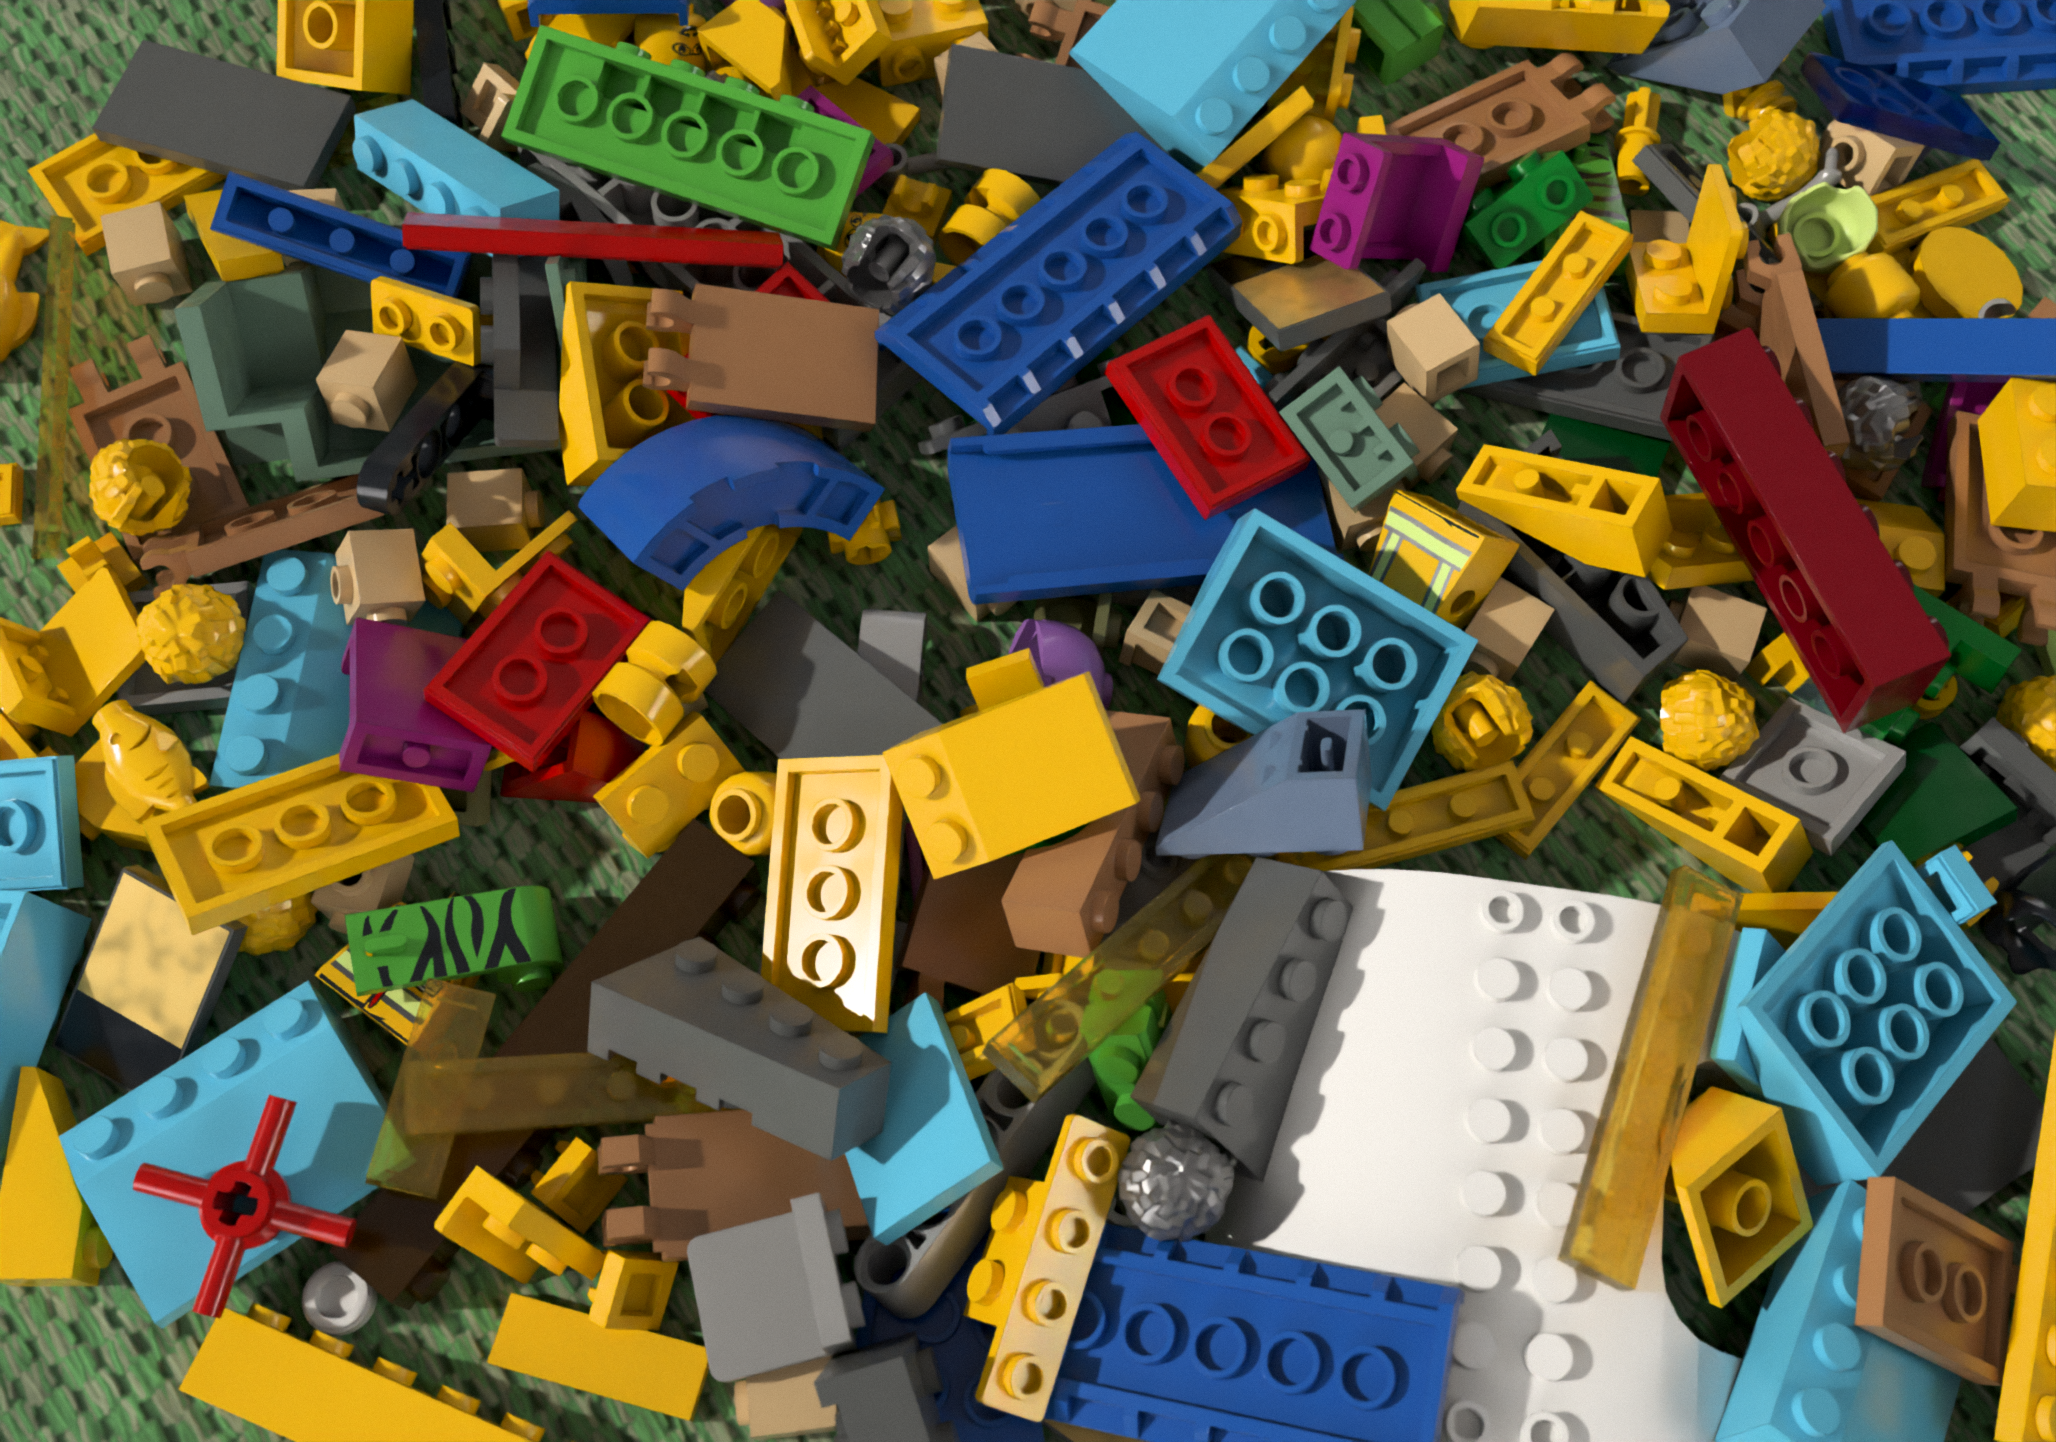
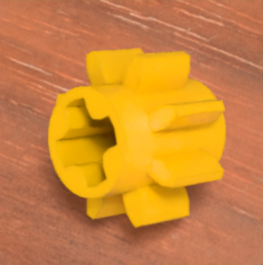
[827,498,902,565]

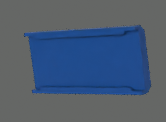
[1821,0,2056,102]
[874,131,1243,435]
[947,416,1345,605]
[1043,1224,1465,1442]

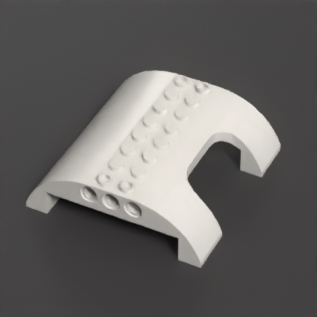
[1204,869,1747,1442]

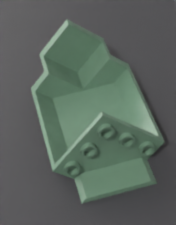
[174,252,655,482]

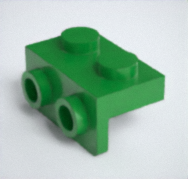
[1459,149,1594,269]

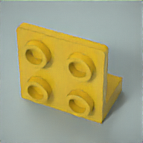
[1625,164,1749,334]

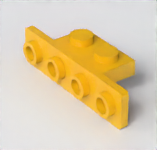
[963,1114,1130,1422]

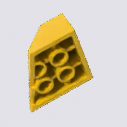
[1447,0,1670,54]

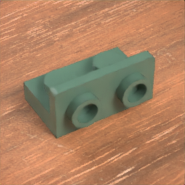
[1279,366,1420,513]

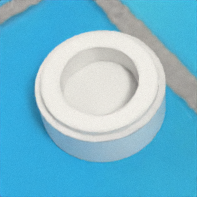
[302,1261,378,1335]

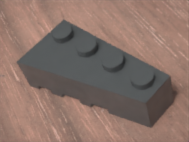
[1457,429,1689,705]
[1130,857,1353,1182]
[588,936,891,1161]
[814,1331,960,1442]

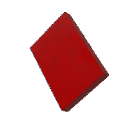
[1105,314,1311,520]
[423,550,654,773]

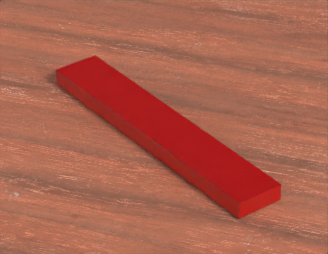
[402,212,784,268]

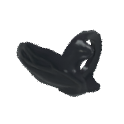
[1983,851,2056,975]

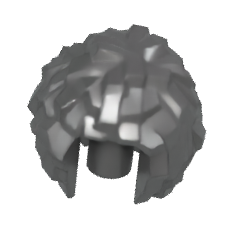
[841,214,937,315]
[1837,374,1924,473]
[1117,1119,1234,1242]

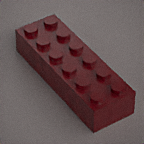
[1660,327,1952,734]

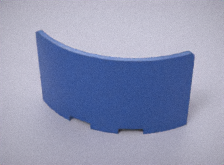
[578,415,885,591]

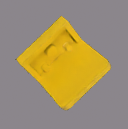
[419,510,578,626]
[0,568,146,737]

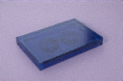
[1800,51,2001,161]

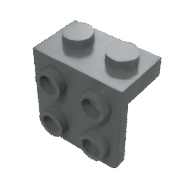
[1959,717,2056,898]

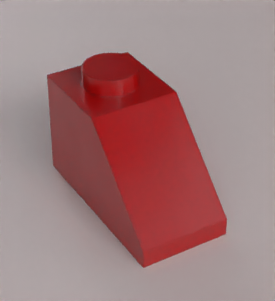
[500,710,645,803]

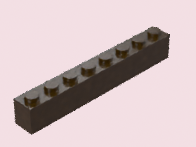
[329,819,762,1311]

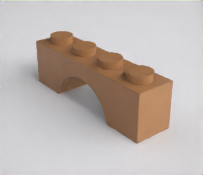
[1001,710,1184,959]

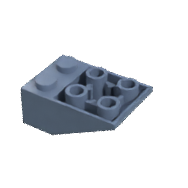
[1606,0,1826,94]
[1155,709,1372,859]

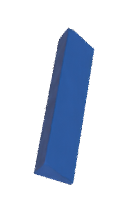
[210,171,472,299]
[1817,318,2056,383]

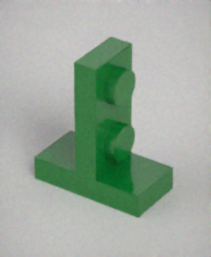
[1858,584,2022,747]

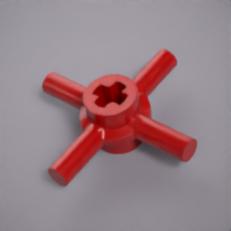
[133,1095,357,1318]

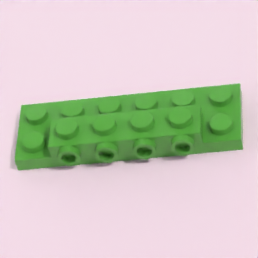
[501,24,875,251]

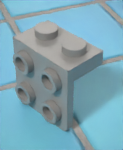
[687,1192,865,1383]

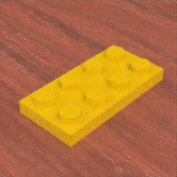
[142,753,460,936]
[761,755,903,1034]

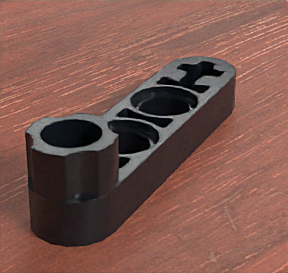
[414,0,464,130]
[357,361,494,515]

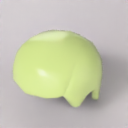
[1777,182,1878,274]

